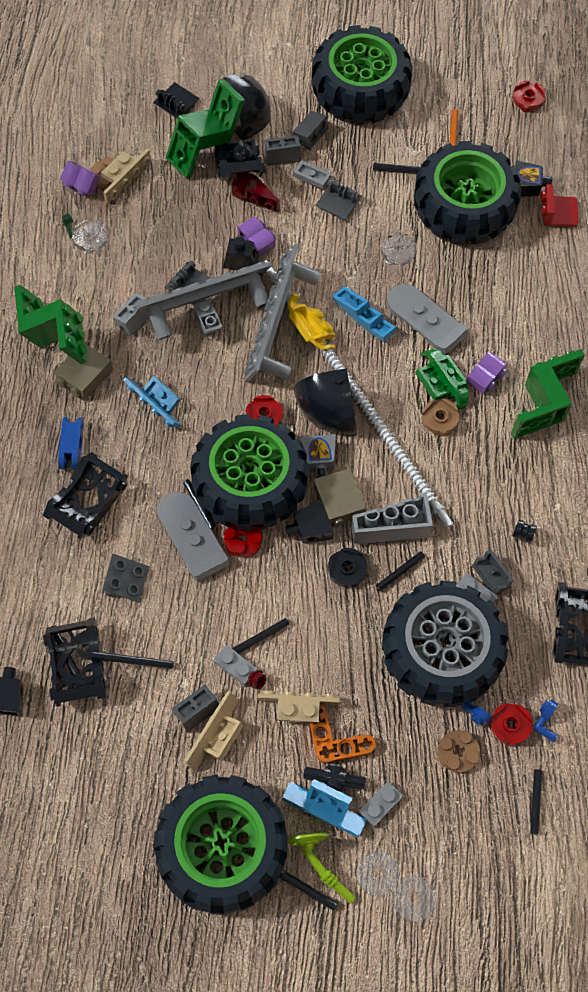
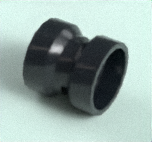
[512,519,537,543]

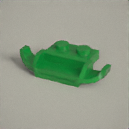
[415,349,469,410]

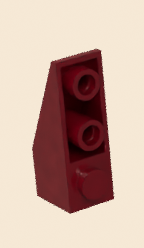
[231,173,280,212]

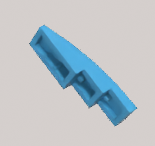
[332,286,397,342]

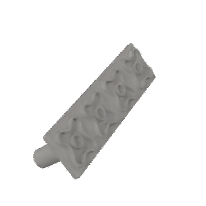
[244,243,320,382]
[132,261,272,340]

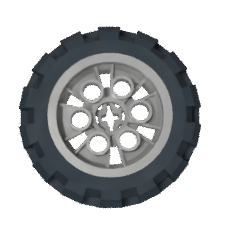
[382,580,509,708]

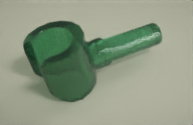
[62,213,73,238]

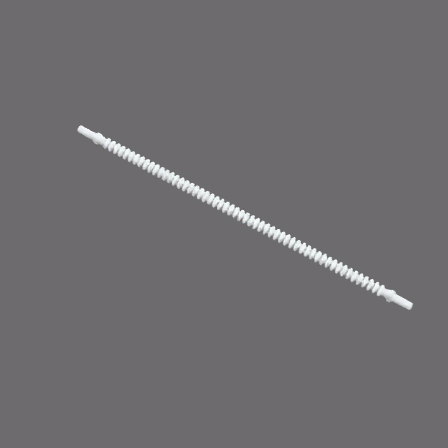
[264,260,454,528]

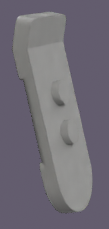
[387,284,469,354]
[158,492,229,581]

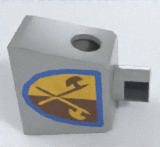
[300,434,336,478]

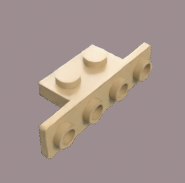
[101,149,151,204]
[258,690,341,723]
[184,691,244,771]

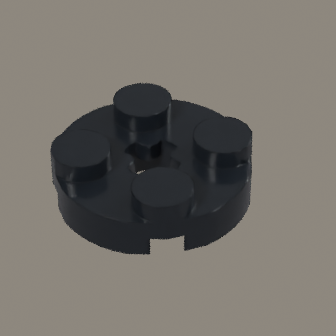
[328,548,367,587]

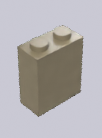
[54,343,113,400]
[313,468,366,527]

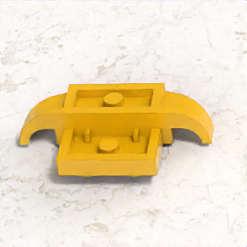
[288,293,336,351]

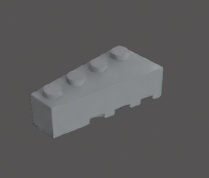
[351,493,433,544]

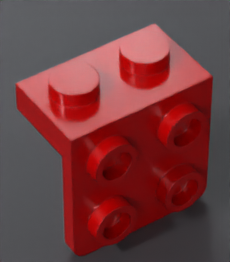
[541,185,579,227]

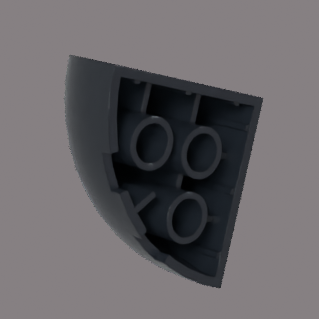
[220,74,271,141]
[293,368,357,436]

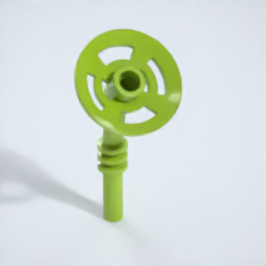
[288,833,355,903]

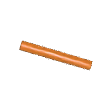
[449,109,458,146]

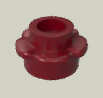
[248,670,267,689]

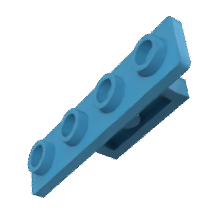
[123,375,182,428]
[282,779,366,837]

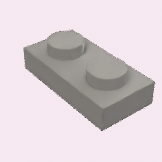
[293,160,331,189]
[456,573,498,604]
[213,645,257,686]
[358,781,403,828]

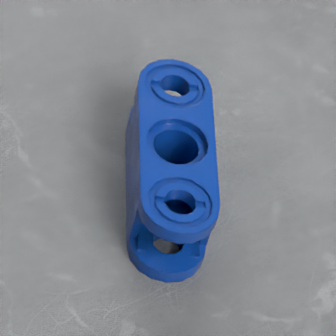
[58,417,84,470]

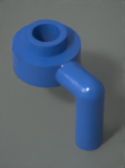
[534,699,558,743]
[461,700,492,726]

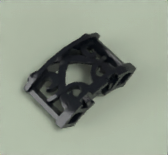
[214,140,266,181]
[43,452,128,540]
[552,582,588,665]
[43,617,106,707]

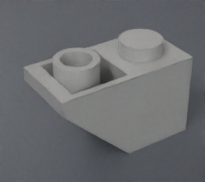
[193,298,223,334]

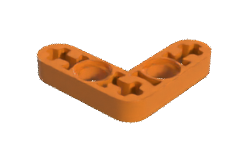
[309,704,376,764]

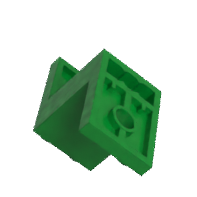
[165,79,245,179]
[14,285,87,364]
[511,349,585,439]

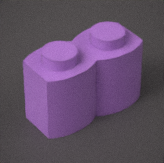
[60,160,101,197]
[238,217,276,257]
[467,351,507,395]

